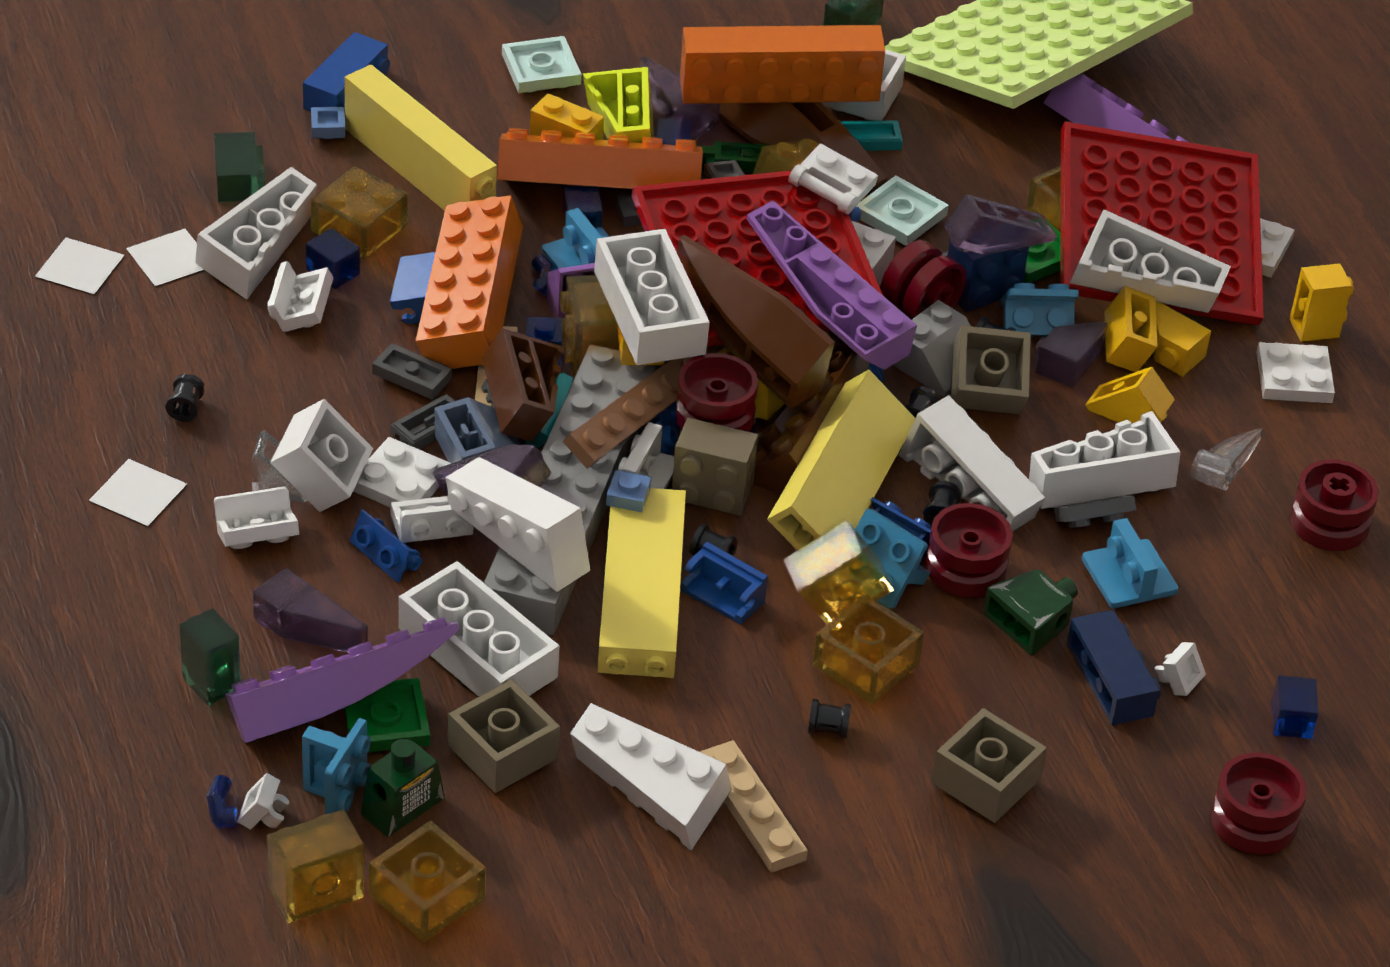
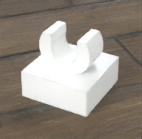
[1154,642,1206,696]
[237,773,290,830]

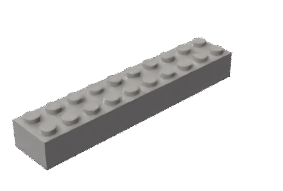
[484,344,658,636]

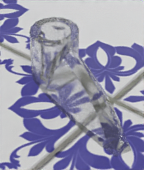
[1190,428,1263,491]

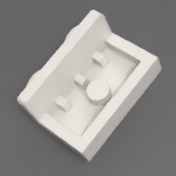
[267,261,333,332]
[618,422,674,489]
[214,486,299,549]
[390,496,474,543]

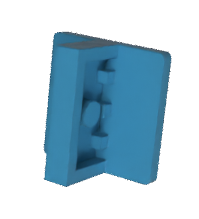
[542,208,609,269]
[1000,283,1079,338]
[834,509,930,608]
[1082,518,1178,609]
[302,718,371,826]

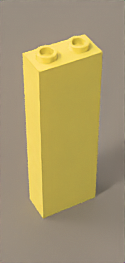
[344,65,497,211]
[767,369,916,570]
[597,488,686,678]

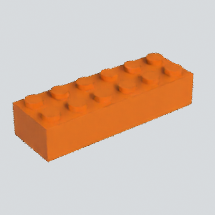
[680,25,885,104]
[497,128,703,189]
[416,195,523,369]

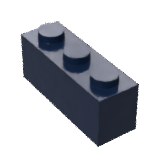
[1067,610,1161,725]

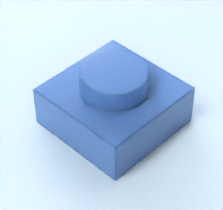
[311,107,345,139]
[606,470,652,512]

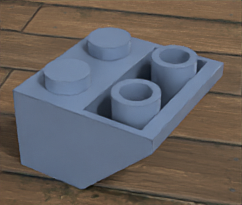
[434,397,530,472]

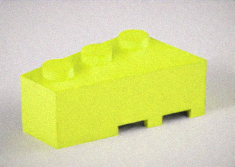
[583,67,654,143]

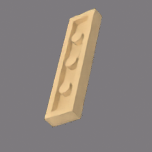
[699,740,808,873]

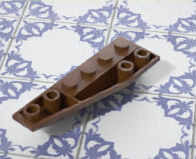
[706,102,887,192]
[677,235,835,409]
[753,339,869,494]

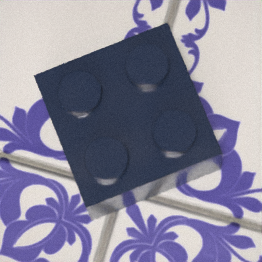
[947,216,1030,312]

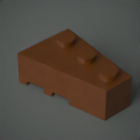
[482,328,564,442]

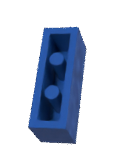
[303,32,390,113]

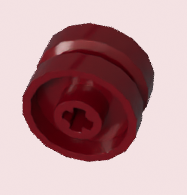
[880,240,966,320]
[676,353,758,432]
[1290,459,1379,551]
[926,503,1013,598]
[1211,752,1306,855]

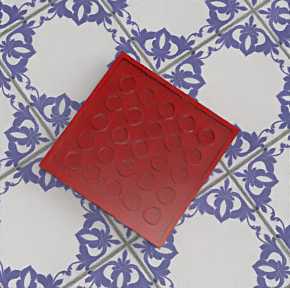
[1060,121,1264,326]
[631,170,883,347]

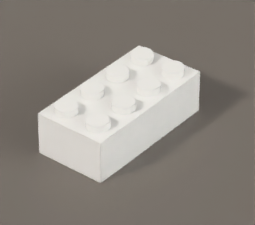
[594,229,710,365]
[398,561,560,696]

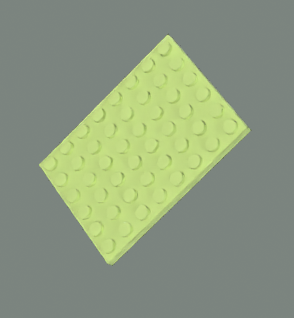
[885,0,1193,109]

